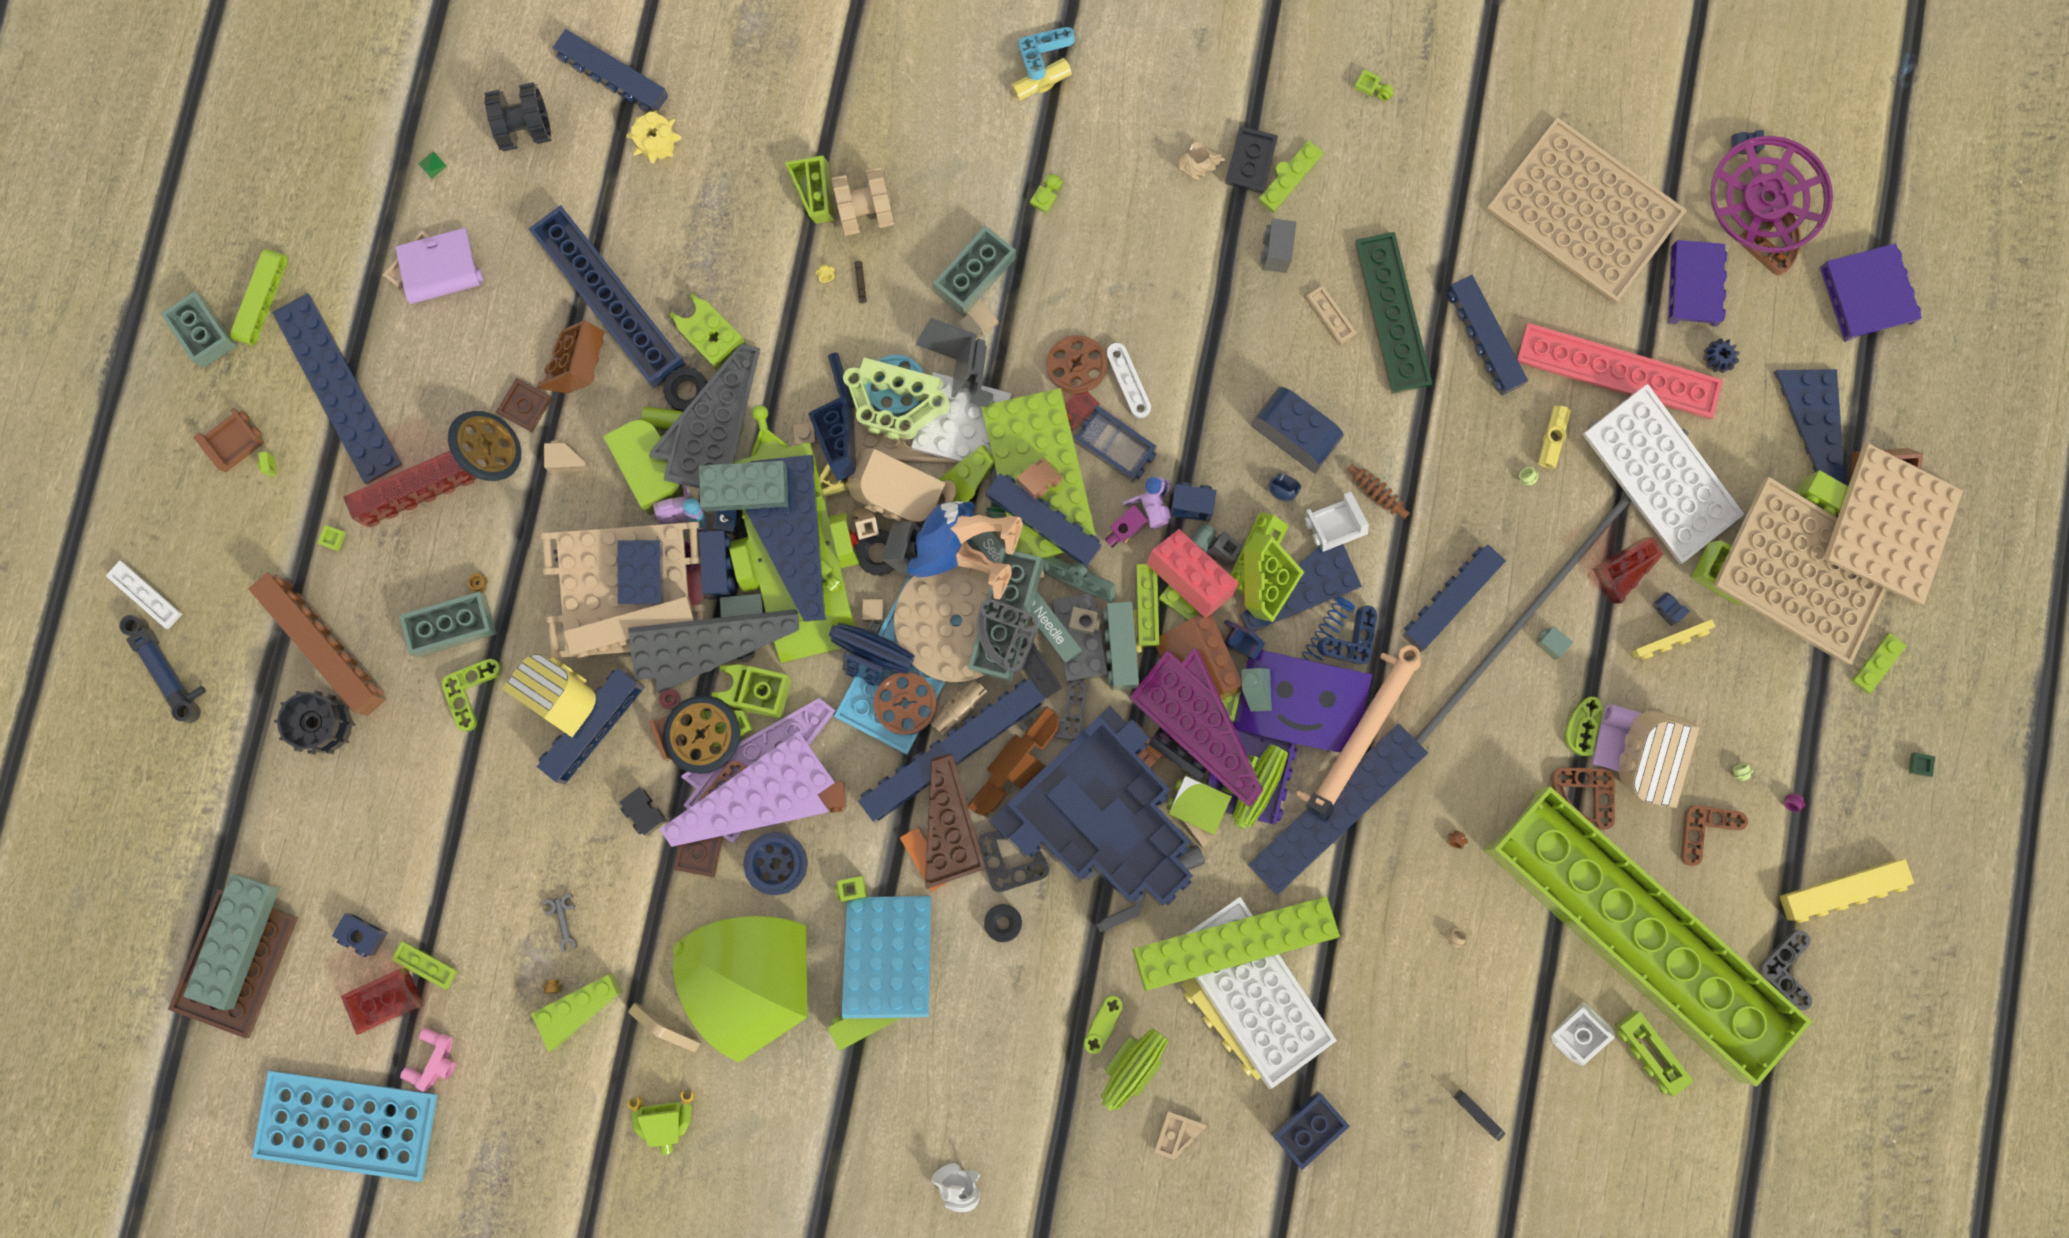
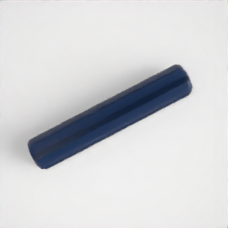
[828,352,854,409]

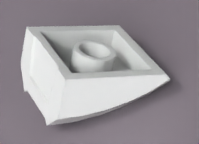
[1551,1002,1615,1066]

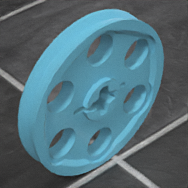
[866,355,923,416]

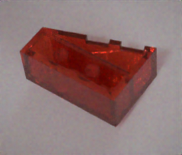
[1592,537,1663,604]

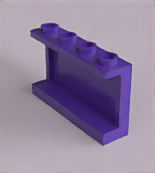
[1668,240,1728,327]

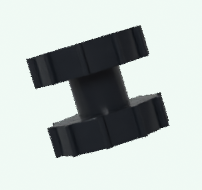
[484,82,552,152]
[274,690,356,755]

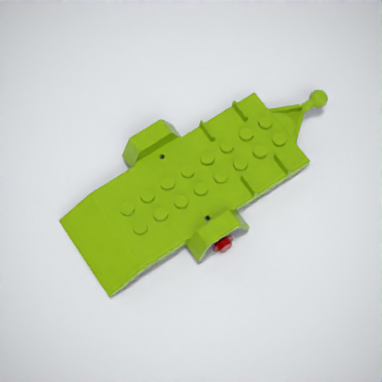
[729,405,859,663]

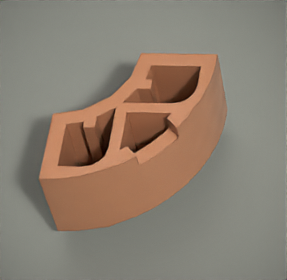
[1017,457,1063,500]

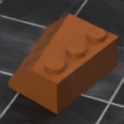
[536,320,604,393]

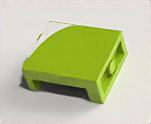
[1166,776,1232,836]

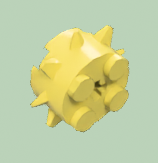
[626,110,681,163]

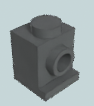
[1206,531,1243,566]

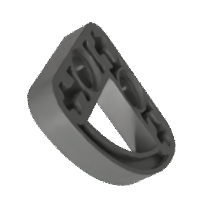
[977,599,1039,673]

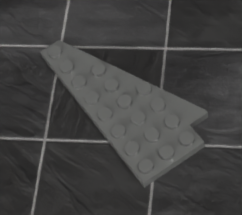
[649,344,760,489]
[628,609,799,692]

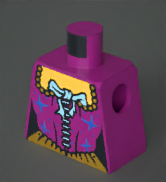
[1105,505,1149,548]

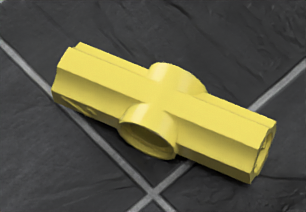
[1011,58,1072,101]
[1537,405,1571,469]

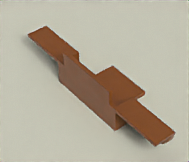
[967,706,1059,816]

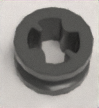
[867,620,882,634]

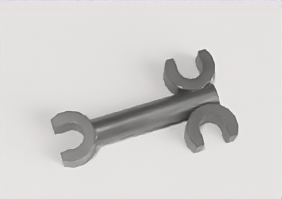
[542,894,577,952]

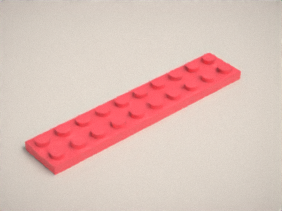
[1517,323,1723,420]

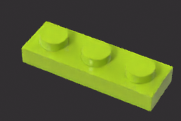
[1851,633,1907,694]
[391,941,459,990]

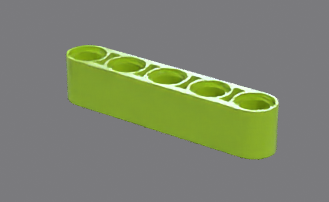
[231,249,288,346]

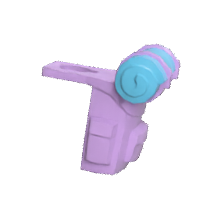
[653,485,709,533]

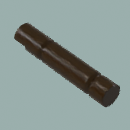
[854,261,867,303]

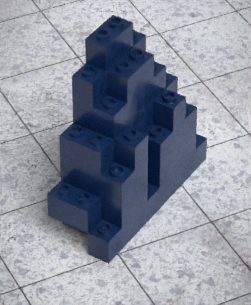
[988,706,1193,906]

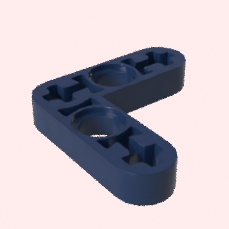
[1317,606,1377,664]

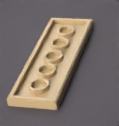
[854,419,959,464]

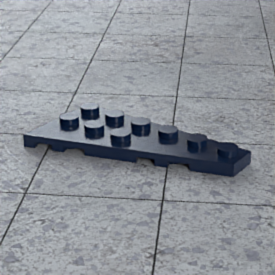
[1774,369,1845,484]
[1240,544,1362,632]

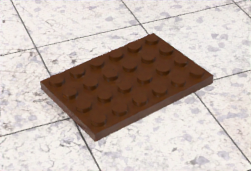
[168,889,299,1039]

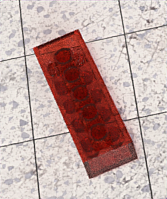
[343,451,478,527]

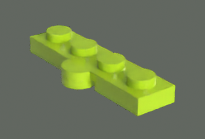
[1258,140,1324,213]

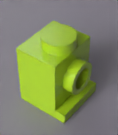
[835,876,867,902]

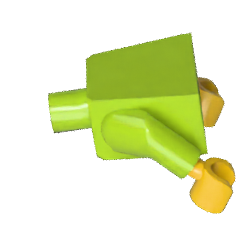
[627,1091,694,1155]

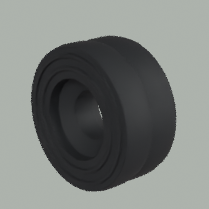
[984,904,1022,942]

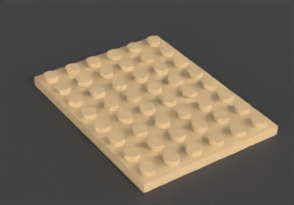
[1486,117,1687,304]
[1713,477,1886,665]

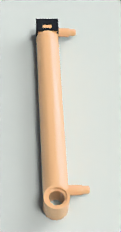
[1296,645,1421,820]

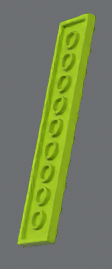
[1132,896,1340,992]

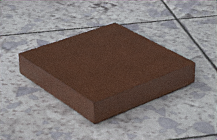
[496,378,553,433]
[673,836,724,878]

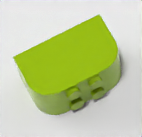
[603,420,684,515]

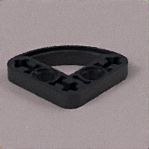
[978,831,1049,892]

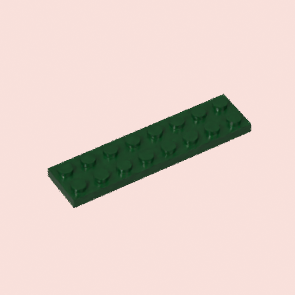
[1355,232,1433,394]

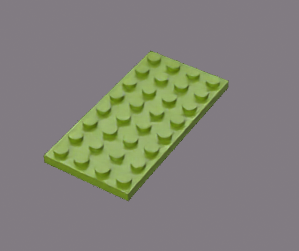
[981,388,1096,559]

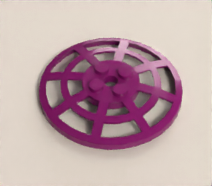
[1710,136,1833,253]

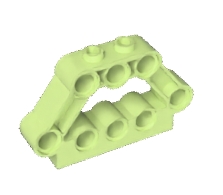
[843,358,951,440]

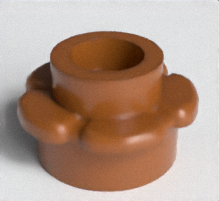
[1447,831,1468,849]

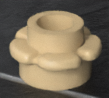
[1447,928,1468,948]

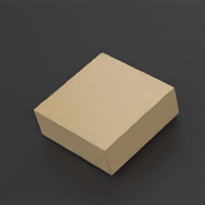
[862,599,884,621]

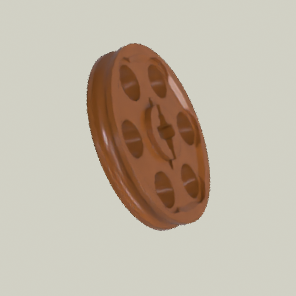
[1046,335,1107,394]
[874,672,937,735]

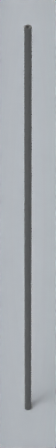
[1333,429,1689,845]

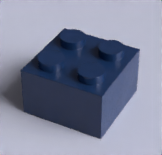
[1170,482,1217,522]

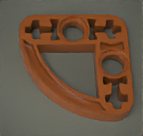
[1740,212,1801,275]
[1551,768,1615,830]

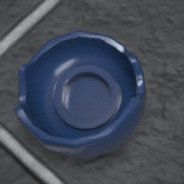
[1268,474,1301,502]

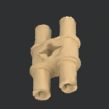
[930,680,988,736]

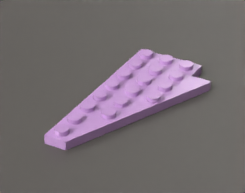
[660,731,835,847]

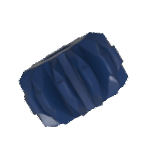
[1703,338,1740,373]

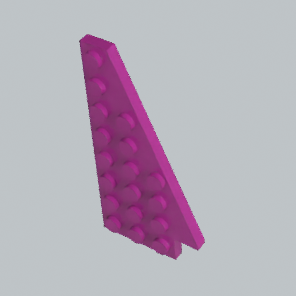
[1129,648,1263,806]

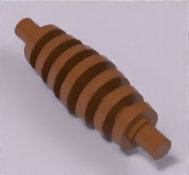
[1347,464,1409,519]

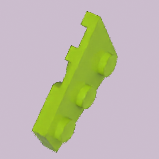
[938,445,995,502]

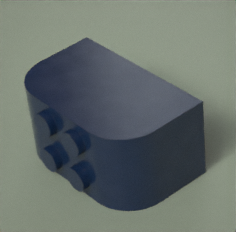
[1250,387,1344,474]

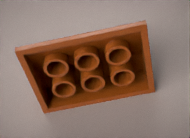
[1155,614,1243,700]

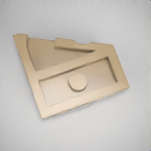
[1154,1110,1207,1160]

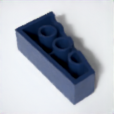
[808,395,856,481]

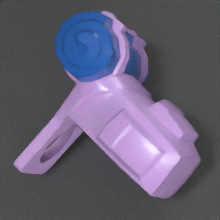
[1122,476,1172,529]

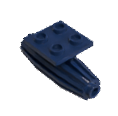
[829,623,915,686]

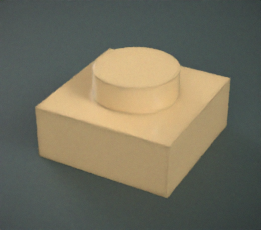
[793,423,816,446]

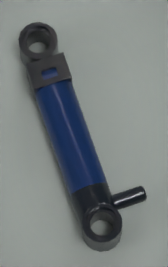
[119,615,206,723]

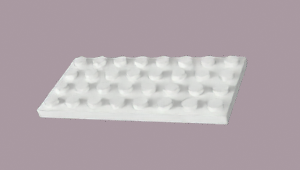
[1582,384,1744,564]
[1186,897,1337,1089]

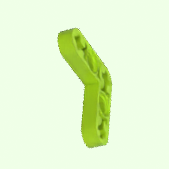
[442,659,502,732]

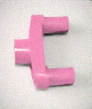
[400,1027,456,1092]

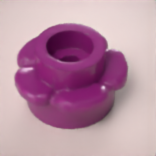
[1784,793,1805,812]

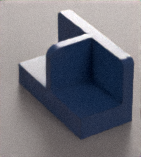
[1224,620,1266,660]

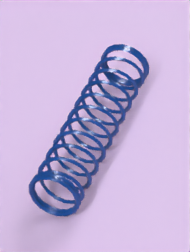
[1301,596,1355,661]

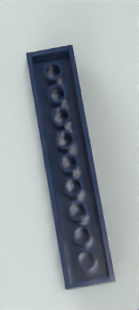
[529,205,686,389]
[858,679,1045,823]

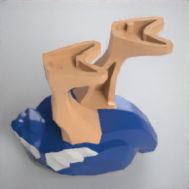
[907,501,1023,599]

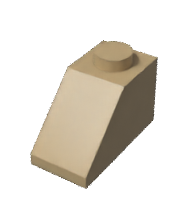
[544,440,590,472]

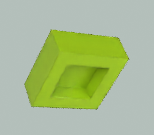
[257,451,277,477]
[317,525,346,552]

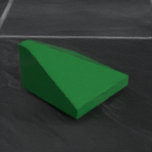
[418,151,447,179]

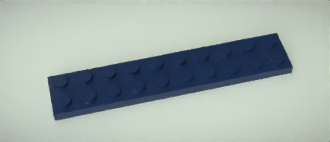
[272,293,403,485]
[1248,723,1428,896]

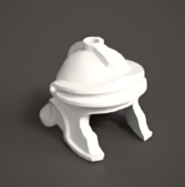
[931,1163,981,1212]

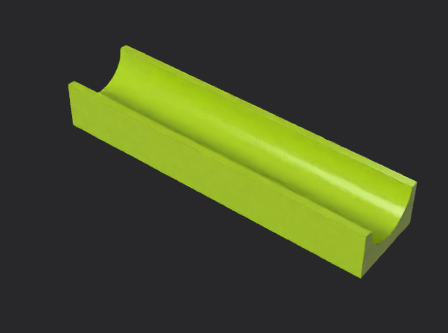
[1483,786,1812,1086]

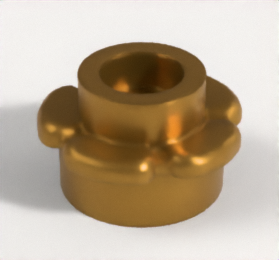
[467,573,488,593]
[541,980,563,994]

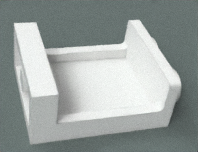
[1304,492,1369,552]

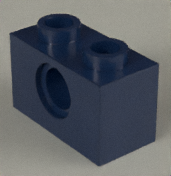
[332,913,388,957]

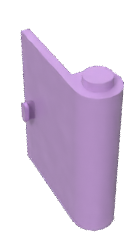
[395,228,484,304]
[1592,703,1642,772]

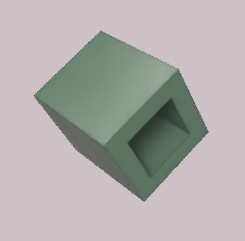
[1536,626,1573,660]

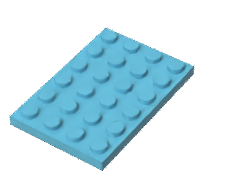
[842,896,931,1019]

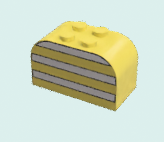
[502,654,596,737]

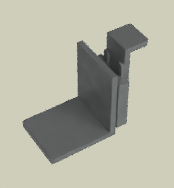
[916,318,994,407]

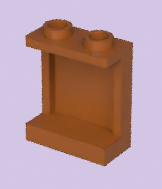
[193,408,265,473]

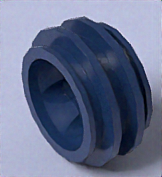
[743,832,808,896]

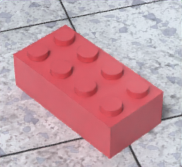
[1147,529,1239,618]

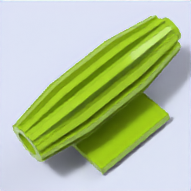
[1222,744,1288,830]
[1101,1028,1169,1111]

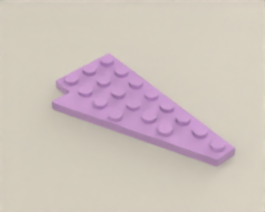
[682,698,836,844]

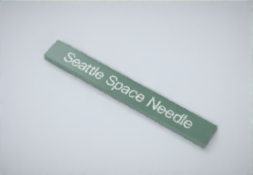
[971,531,1082,663]

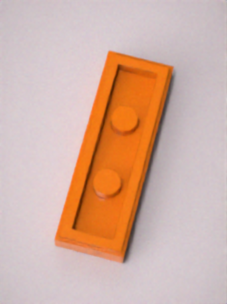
[900,827,948,892]

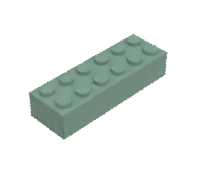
[968,548,1044,682]
[183,873,280,1010]

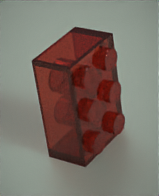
[341,968,424,1035]

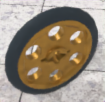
[448,411,521,481]
[663,695,740,774]

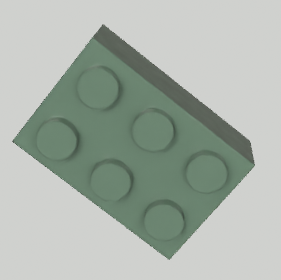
[161,291,237,368]

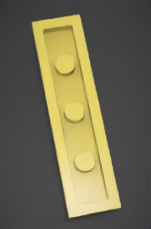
[1631,619,1715,660]

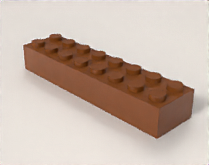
[248,572,387,716]

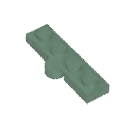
[1043,556,1116,603]

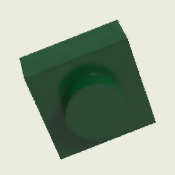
[1909,753,1935,777]

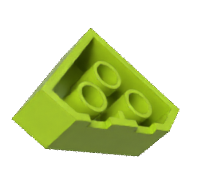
[1244,533,1304,622]

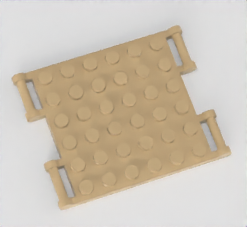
[540,522,706,658]

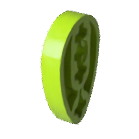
[1564,697,1604,756]

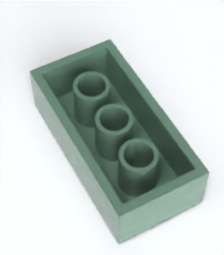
[933,225,1016,317]
[699,461,789,512]
[399,592,496,658]
[1102,602,1139,691]

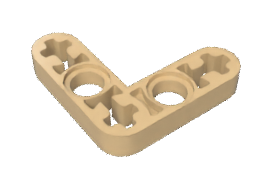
[628,1003,701,1052]

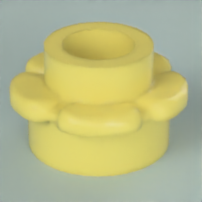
[815,264,835,283]

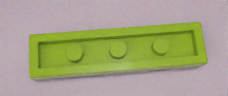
[1135,564,1159,646]

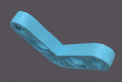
[1019,27,1075,80]

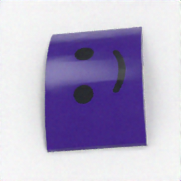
[1233,650,1373,753]

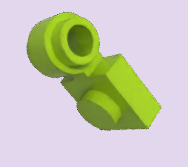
[1030,173,1063,214]

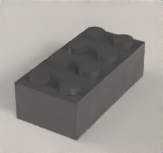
[1052,594,1108,683]

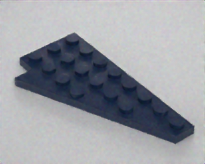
[745,455,826,622]

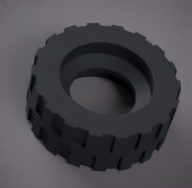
[663,367,708,411]
[855,529,895,576]

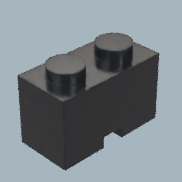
[619,787,668,836]

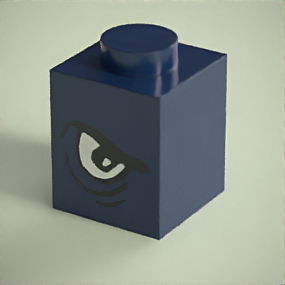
[713,510,740,535]

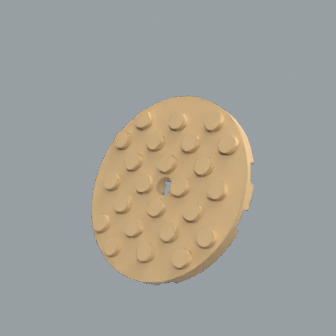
[894,566,991,683]

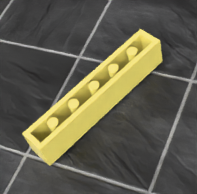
[1779,859,1914,923]

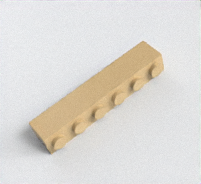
[564,597,695,658]

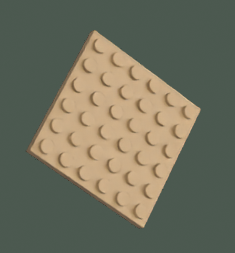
[1823,444,1963,605]

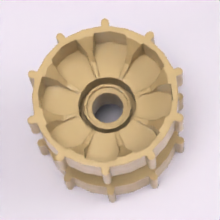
[831,167,894,236]

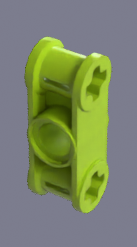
[1084,995,1123,1054]

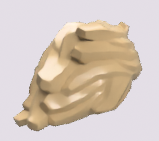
[1178,142,1225,180]

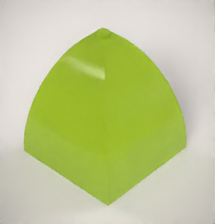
[672,916,808,1063]

